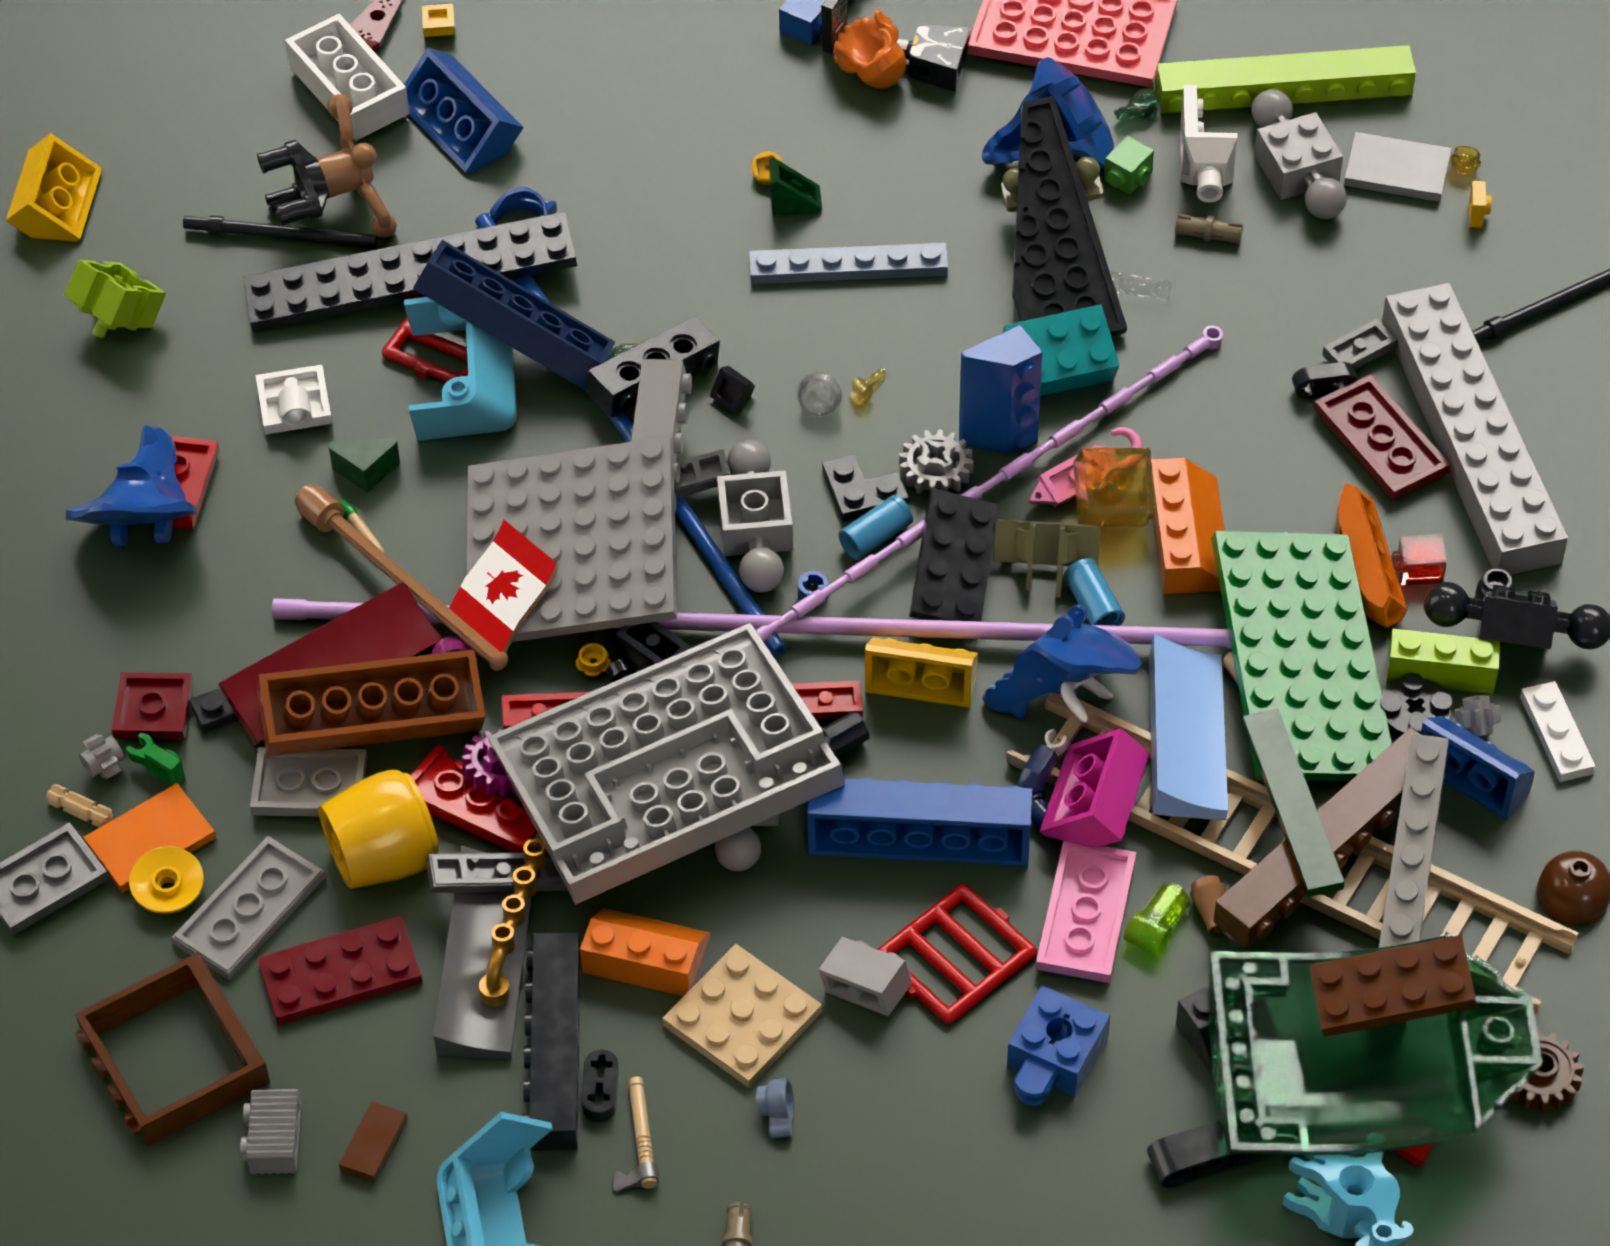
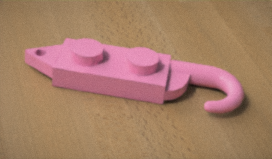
[1028,427,1143,508]

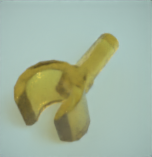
[850,368,886,405]

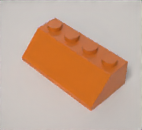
[1148,458,1225,594]

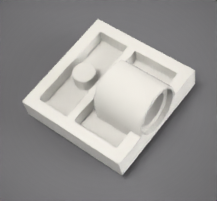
[256,365,332,435]

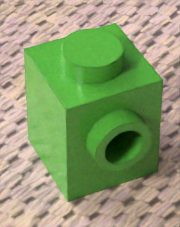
[1104,136,1154,195]

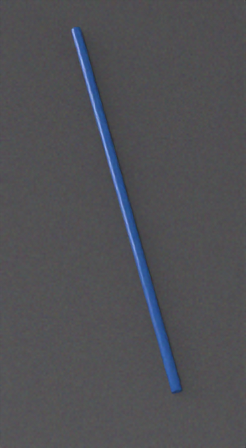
[475,213,787,658]

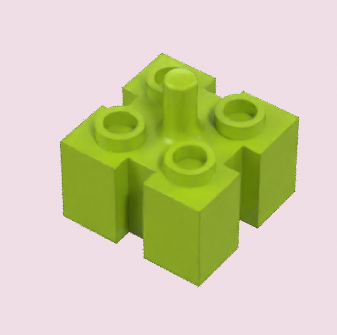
[64,260,167,338]

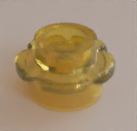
[1449,146,1481,174]

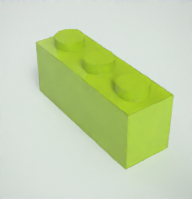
[1386,629,1500,694]

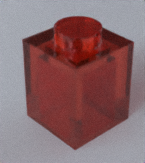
[1392,534,1447,585]

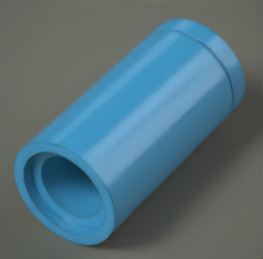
[838,495,913,560]
[1064,558,1125,626]

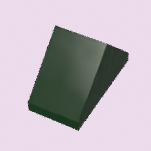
[769,157,822,216]
[328,437,400,493]

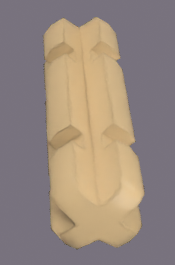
[46,784,113,828]

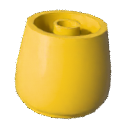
[318,770,439,889]

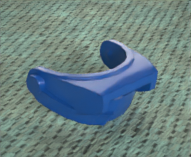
[490,186,557,221]

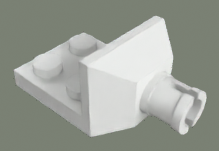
[1180,85,1237,202]

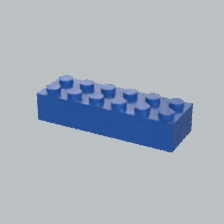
[807,778,1032,866]

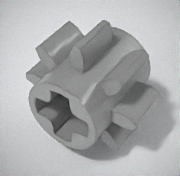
[1454,696,1501,736]
[79,734,125,780]

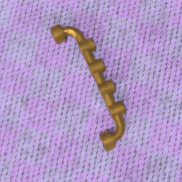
[479,833,547,1006]

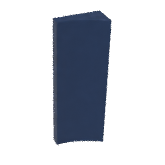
[413,240,615,391]

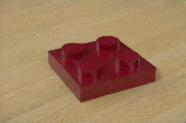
[111,672,194,740]

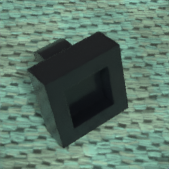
[710,366,755,414]

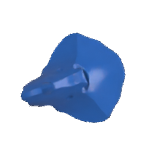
[981,57,1114,169]
[65,425,196,546]

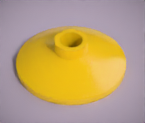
[129,846,204,914]

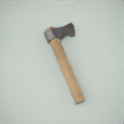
[612,1077,659,1193]

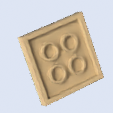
[662,944,822,1088]

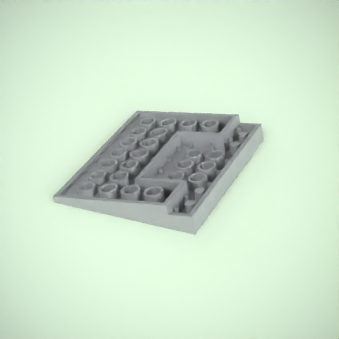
[488,623,845,905]

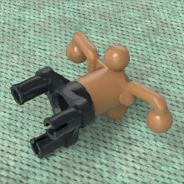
[257,94,397,238]

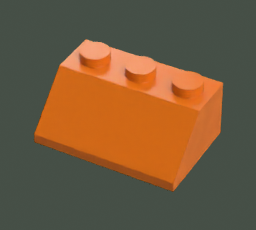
[580,908,711,996]

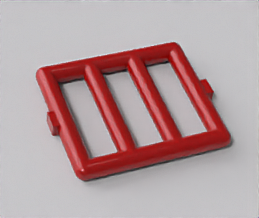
[381,317,468,382]
[877,884,1037,1024]

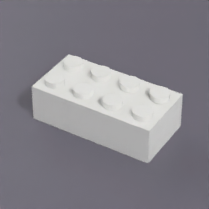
[285,14,410,141]

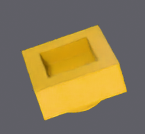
[422,4,455,37]
[1468,181,1492,228]

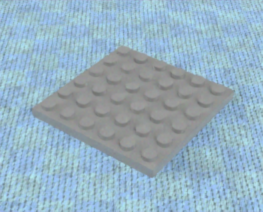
[467,436,677,642]

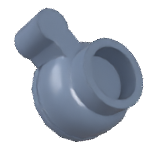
[756,1077,794,1138]

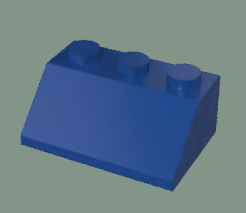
[1421,716,1535,820]

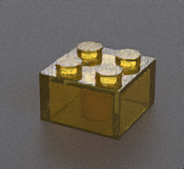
[1073,448,1156,527]

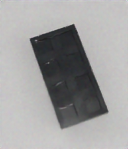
[909,488,999,622]

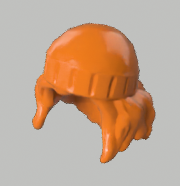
[833,10,906,89]

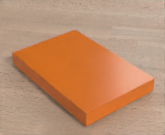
[83,783,216,893]

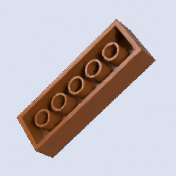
[257,649,486,757]

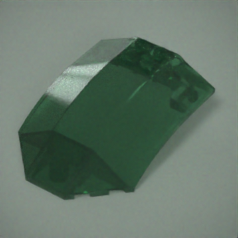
[1209,932,1543,1155]

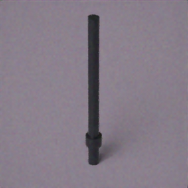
[183,215,378,248]
[1472,269,1610,343]

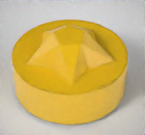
[751,151,783,186]

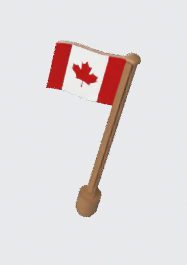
[295,484,558,671]

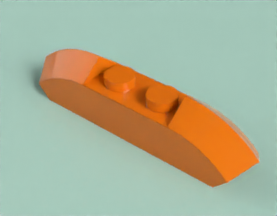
[1336,483,1407,627]

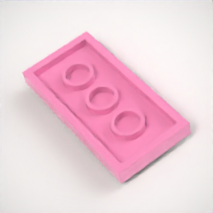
[1036,841,1136,983]

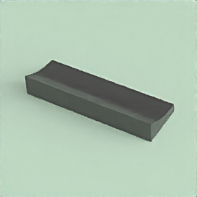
[433,845,534,1060]

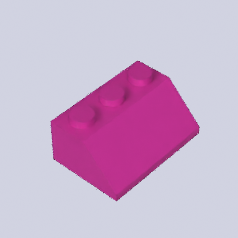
[1039,728,1149,849]

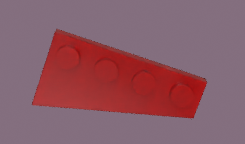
[411,744,537,853]

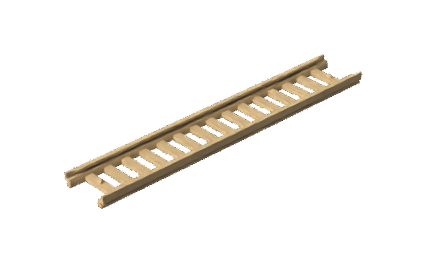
[1006,693,1579,1014]

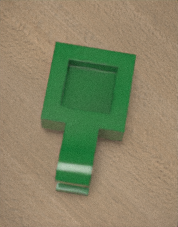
[126,733,186,787]

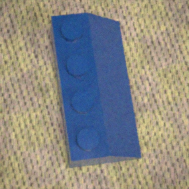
[404,48,524,174]
[959,325,1042,454]

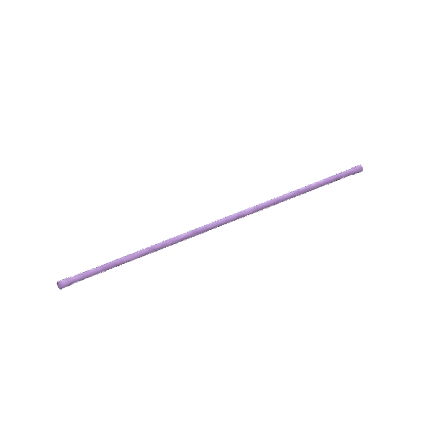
[272,598,1231,649]

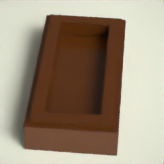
[339,1101,408,1183]

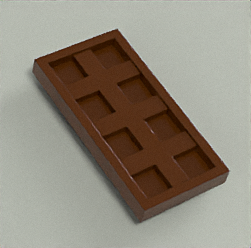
[1310,935,1478,1037]

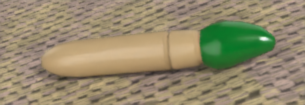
[339,500,384,553]

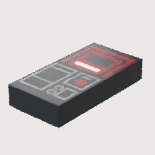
[821,0,847,54]

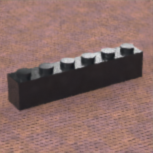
[522,933,581,1151]

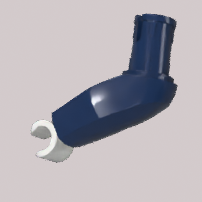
[1016,729,1069,838]

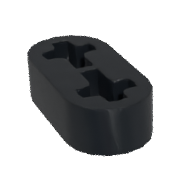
[1292,362,1358,399]
[581,1049,619,1122]

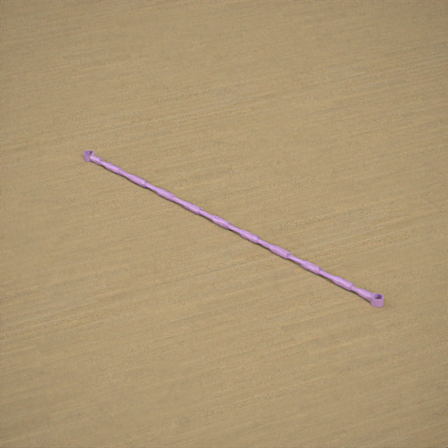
[756,326,1223,642]

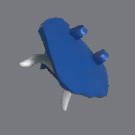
[982,604,1141,723]

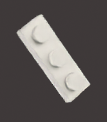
[1520,681,1595,782]

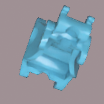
[1282,1134,1413,1246]

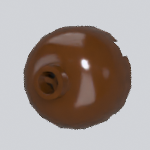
[1536,851,1610,926]

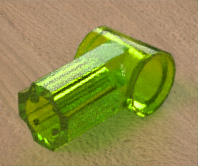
[1123,883,1190,957]

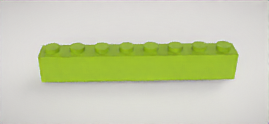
[1155,45,1416,113]

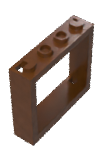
[74,952,270,1146]

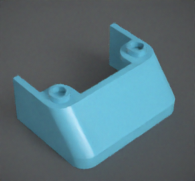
[404,297,517,441]
[437,1112,552,1246]

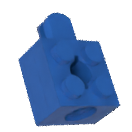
[1007,985,1110,1106]

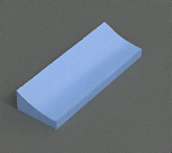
[1149,633,1228,821]

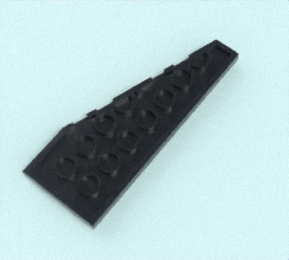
[1012,96,1127,337]

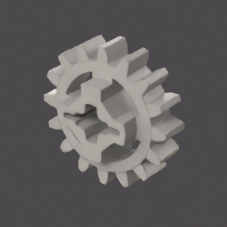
[899,429,973,494]

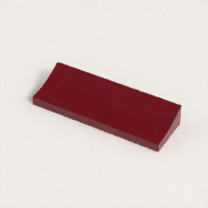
[218,581,443,746]

